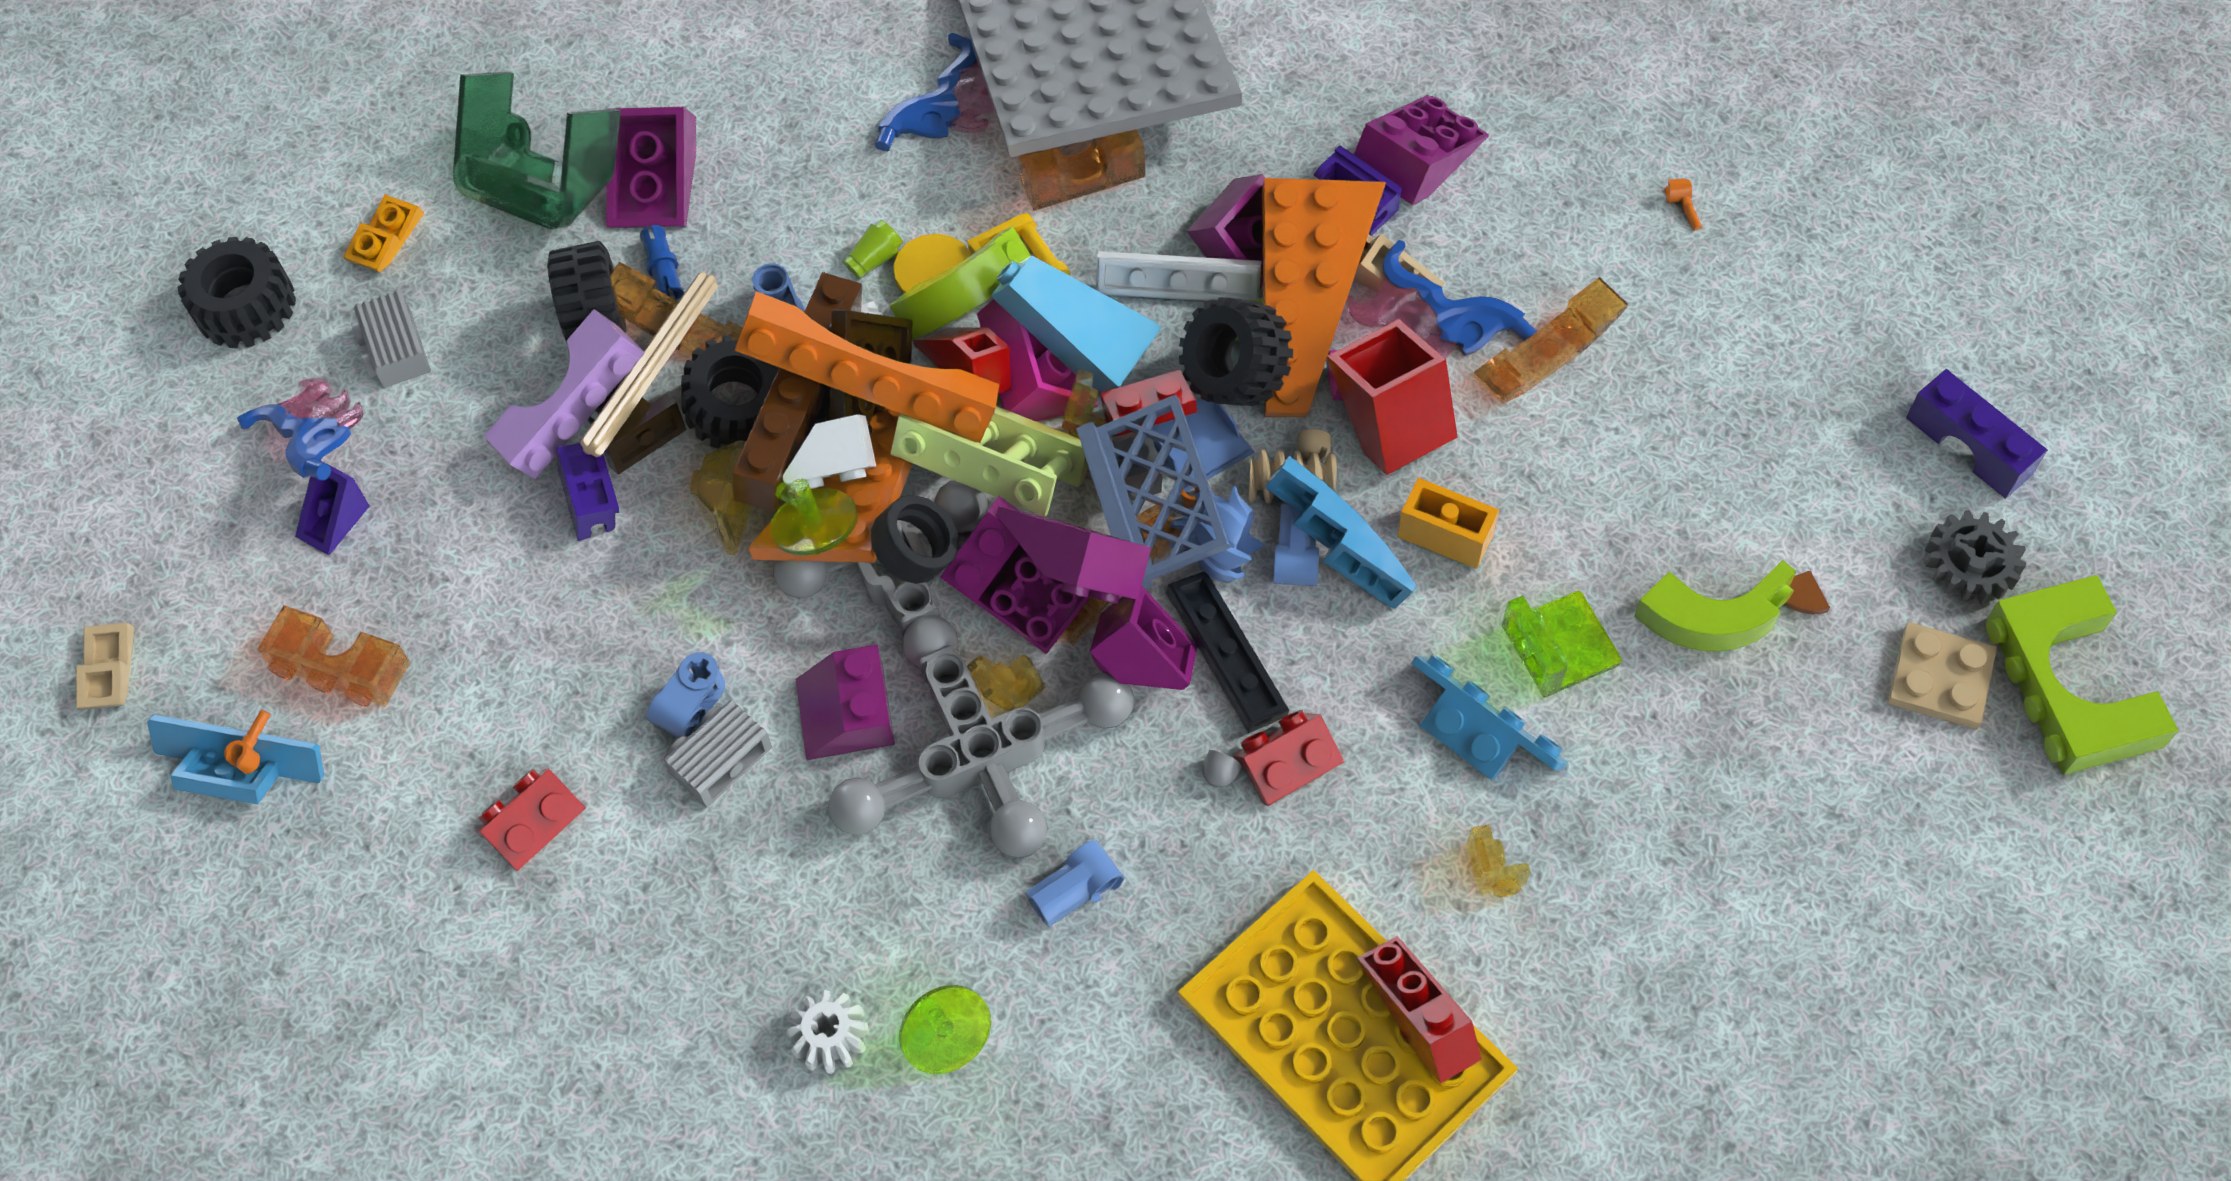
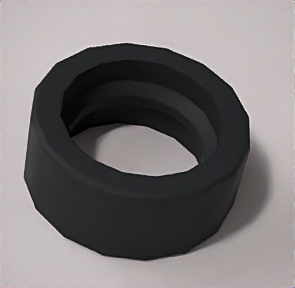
[871,495,959,584]

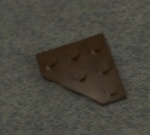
[827,310,912,434]

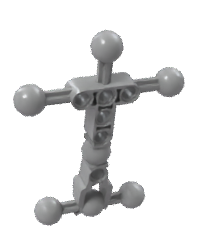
[773,480,1135,858]

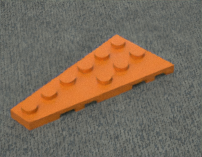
[1262,178,1386,418]
[748,408,913,563]

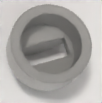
[1203,750,1242,787]

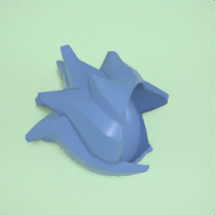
[1169,486,1264,582]

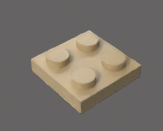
[1887,622,1997,730]

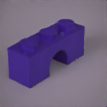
[1906,369,2048,499]

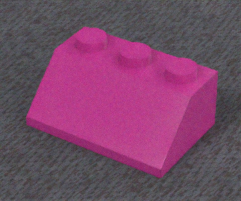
[977,299,1099,422]

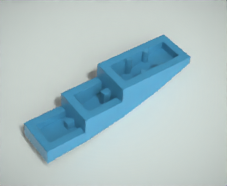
[1265,456,1417,609]

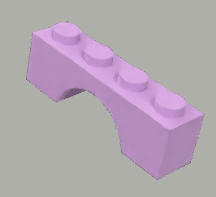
[484,309,645,479]

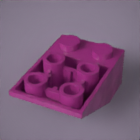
[1354,95,1489,205]
[940,496,1093,654]

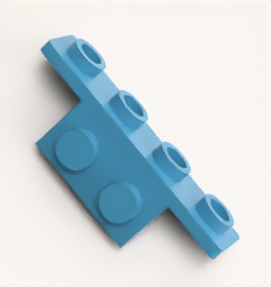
[1411,654,1568,780]
[147,715,324,805]

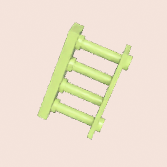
[891,406,1088,517]

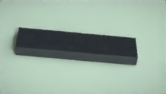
[1166,571,1290,733]

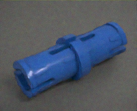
[640,225,684,303]

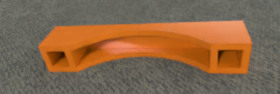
[734,291,999,443]

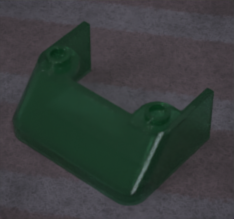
[453,71,620,230]

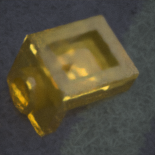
[1061,369,1106,439]
[967,654,1045,712]
[1466,824,1531,898]

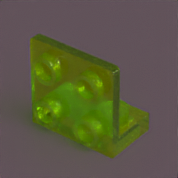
[1502,591,1622,698]

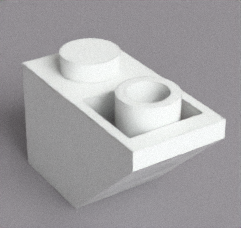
[782,414,877,491]

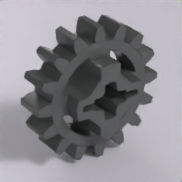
[1924,510,2026,603]

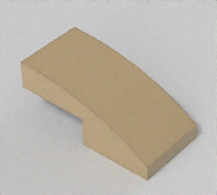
[76,623,134,710]

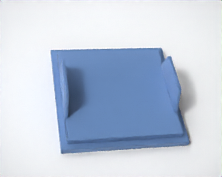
[1151,397,1255,492]

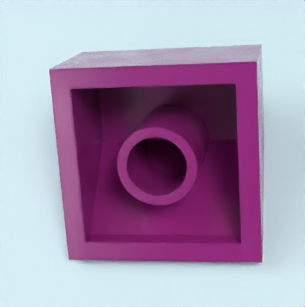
[1187,174,1265,289]
[1089,585,1197,690]
[795,644,895,760]

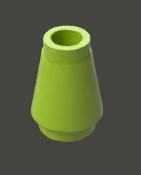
[843,220,903,279]

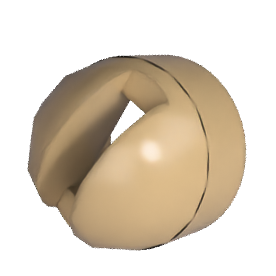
[1297,429,1331,463]

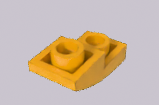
[343,194,425,273]

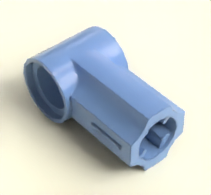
[1273,503,1319,586]
[1026,840,1125,927]

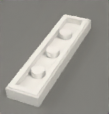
[1096,251,1261,301]

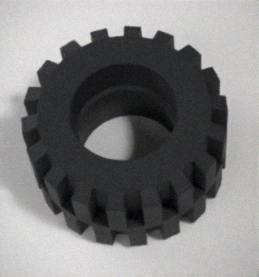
[177,236,296,348]
[547,241,626,343]
[1179,297,1293,406]
[681,335,779,451]

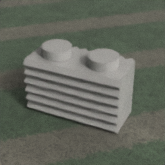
[351,290,432,388]
[664,699,772,808]

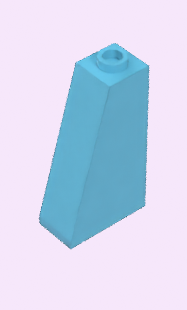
[991,255,1161,396]

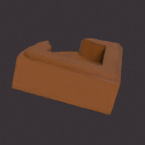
[1784,570,1830,615]

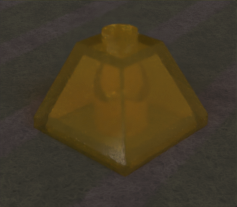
[690,440,752,556]

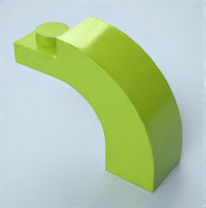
[889,226,1031,340]
[1634,560,1796,652]

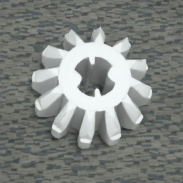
[787,989,869,1074]

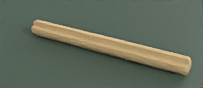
[580,272,718,457]

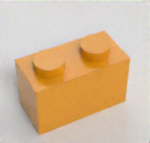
[1397,477,1499,569]

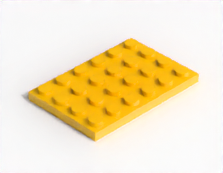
[1178,869,1518,1181]

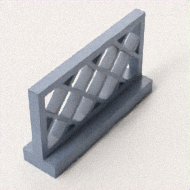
[1076,394,1231,589]

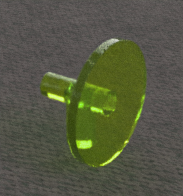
[770,478,858,556]
[899,985,991,1074]

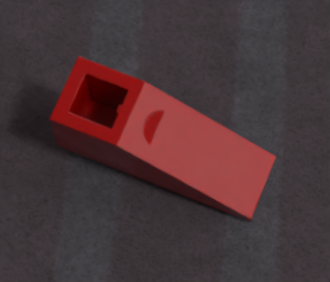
[913,327,1011,394]
[1357,936,1482,1083]

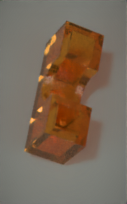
[1018,129,1146,211]
[258,605,411,707]

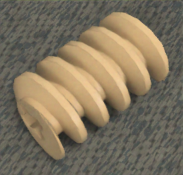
[1248,449,1337,504]

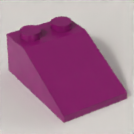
[606,106,696,228]
[996,506,1152,604]

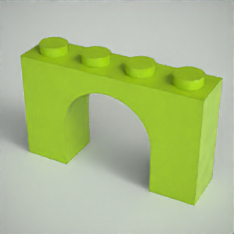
[1986,575,2179,775]

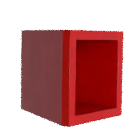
[1327,319,1458,475]

